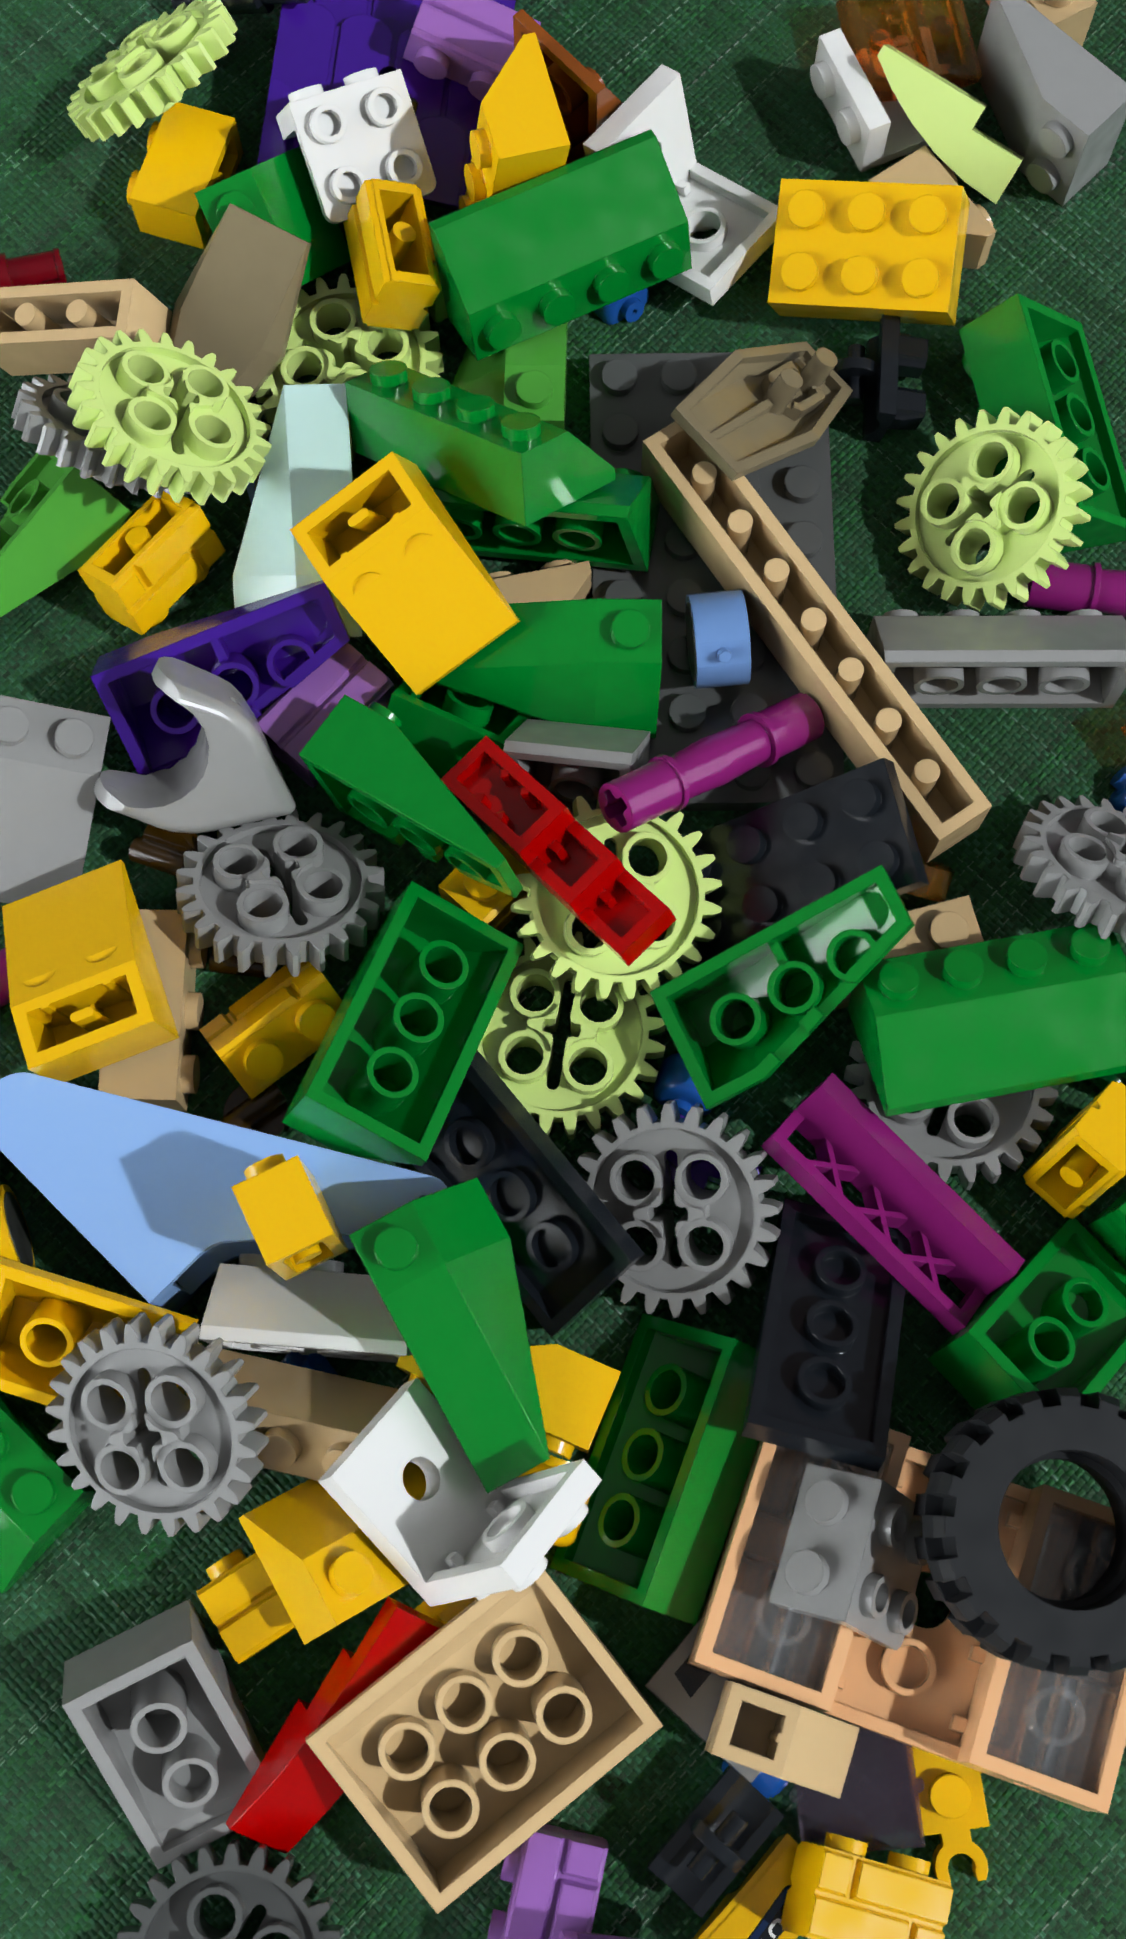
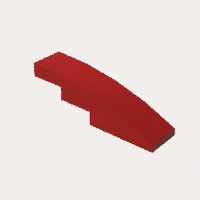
[441,736,677,967]
[226,1596,444,1854]

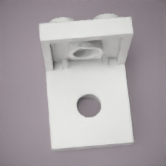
[583,64,778,306]
[318,1378,602,1607]

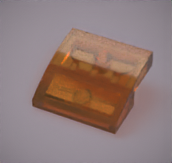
[836,0,982,102]

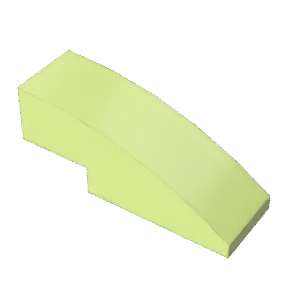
[877,44,1024,204]

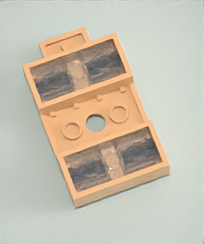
[687,1429,1126,1814]

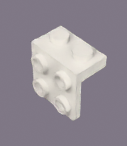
[810,28,938,173]
[275,67,436,224]

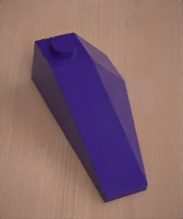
[90,580,350,775]

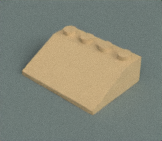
[306,1570,663,1914]

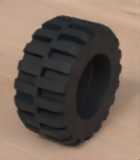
[913,1387,1126,1676]

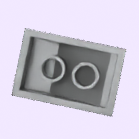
[973,0,1126,206]
[0,695,111,904]
[62,1599,265,1870]

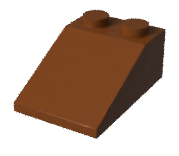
[513,9,623,165]

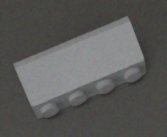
[866,609,1126,708]

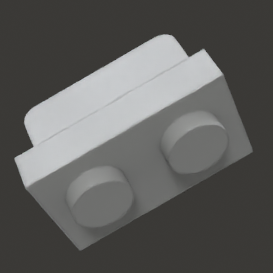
[769,1463,927,1650]

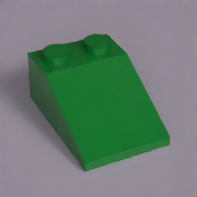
[928,1218,1126,1410]

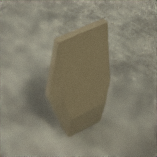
[169,203,311,403]
[670,341,853,481]

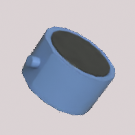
[685,589,751,689]

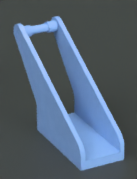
[0,1072,447,1312]

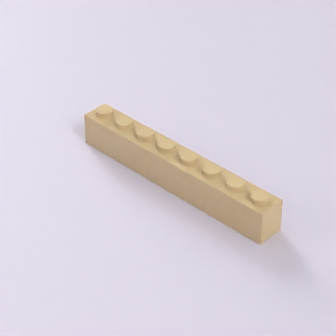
[641,421,992,863]

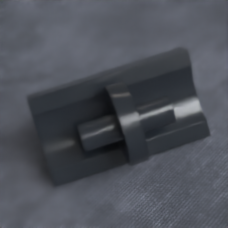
[833,314,928,442]
[647,1764,785,1918]

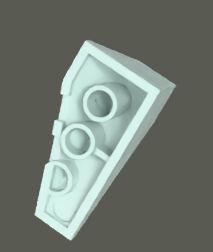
[233,383,362,637]

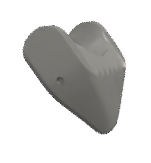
[94,656,296,834]

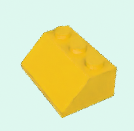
[459,32,571,210]
[0,1257,198,1406]
[238,1462,426,1645]

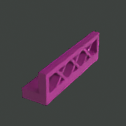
[761,1072,1025,1335]

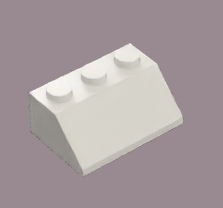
[199,1253,412,1363]

